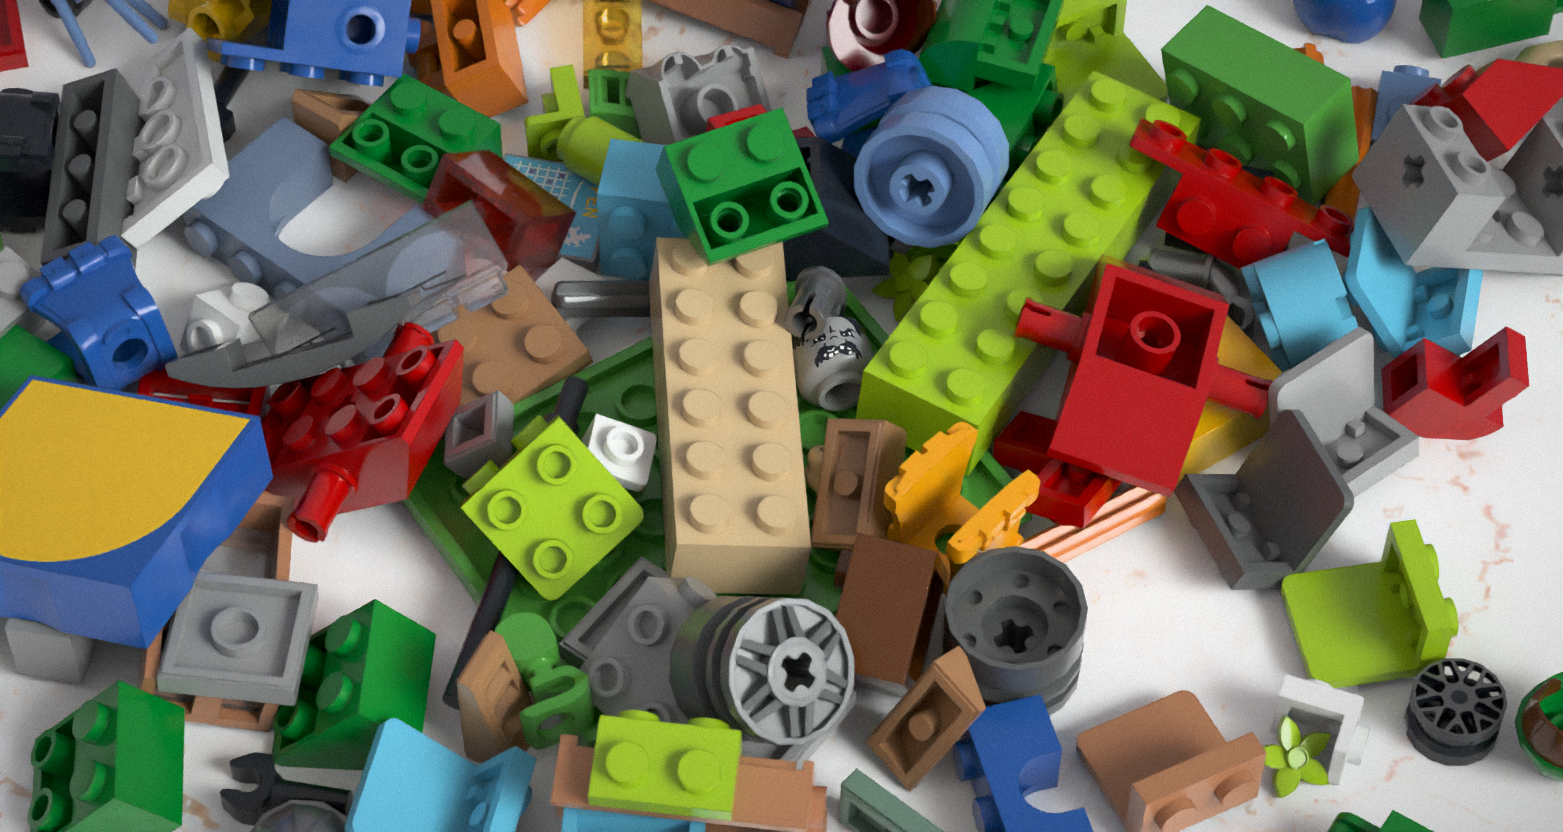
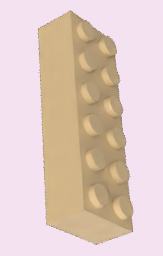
[649,237,811,595]

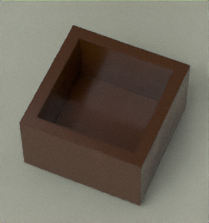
[833,533,948,698]

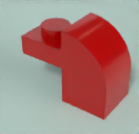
[1381,326,1530,440]

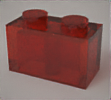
[421,150,577,272]

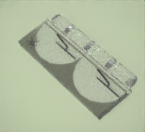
[248,200,510,378]

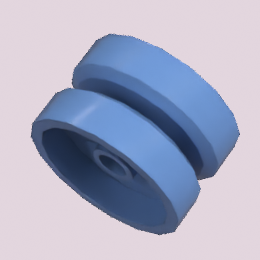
[854,86,1009,248]

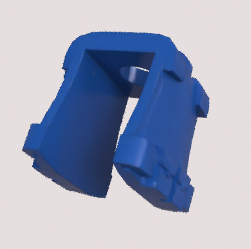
[806,49,933,158]
[19,235,178,391]

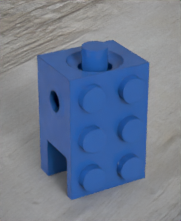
[206,0,421,87]

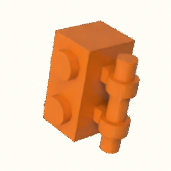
[407,0,529,118]

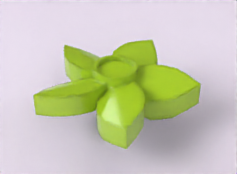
[871,250,937,323]
[1262,715,1331,799]

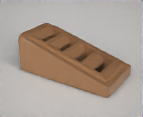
[456,630,540,764]

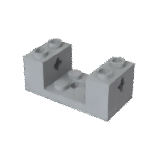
[1351,104,1563,275]

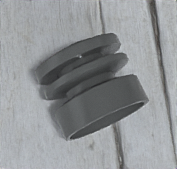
[942,546,1088,716]
[669,596,854,745]

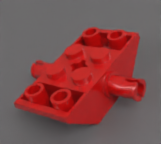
[1013,254,1273,498]
[261,322,464,543]

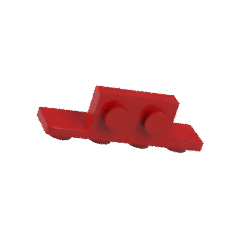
[1129,119,1354,270]

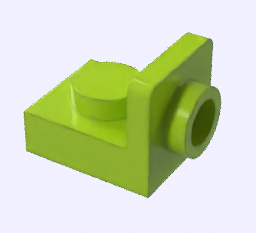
[524,64,585,162]

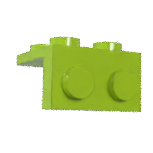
[1043,0,1168,109]
[460,414,644,600]
[1281,519,1459,688]
[588,710,743,821]

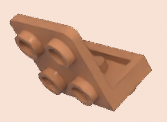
[1076,690,1267,832]

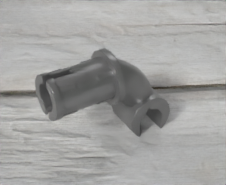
[1149,248,1254,340]
[785,266,847,340]

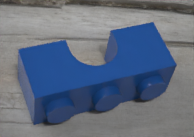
[952,694,1093,832]

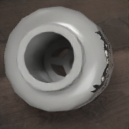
[792,315,874,411]

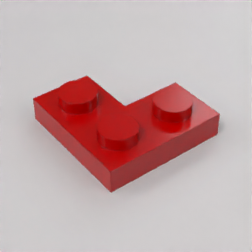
[993,410,1122,529]

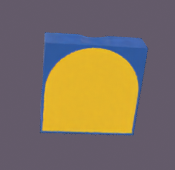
[0,375,273,649]

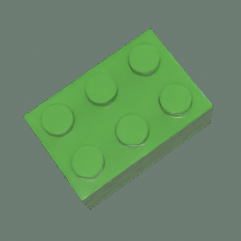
[1161,5,1359,206]

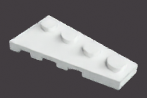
[120,27,230,250]

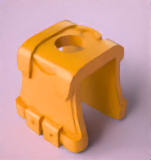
[884,422,1040,596]

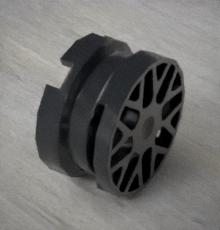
[1404,658,1507,766]

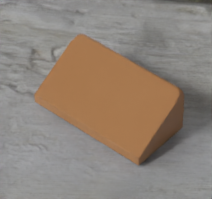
[811,418,907,552]
[865,646,986,792]

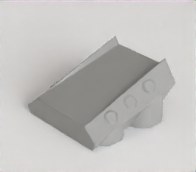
[625,44,772,145]

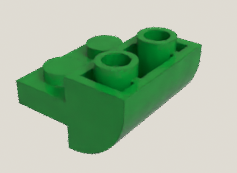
[918,0,1064,93]

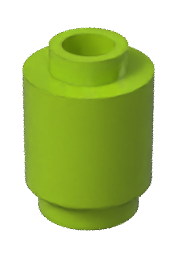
[556,115,644,187]

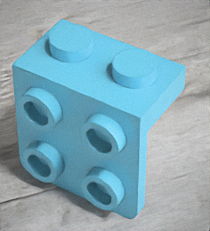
[1342,206,1483,359]
[345,718,537,832]

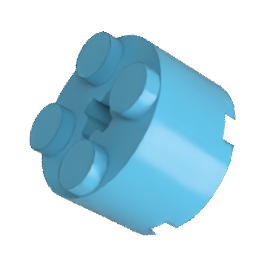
[1241,239,1358,372]

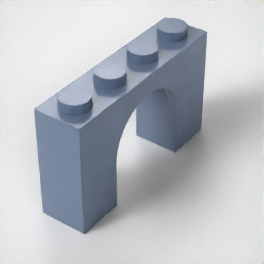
[183,116,467,361]

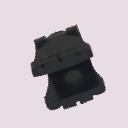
[0,88,61,233]

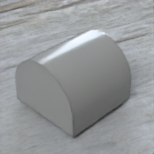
[443,390,514,479]

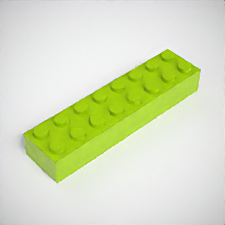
[856,70,1201,476]

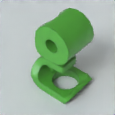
[495,612,595,750]

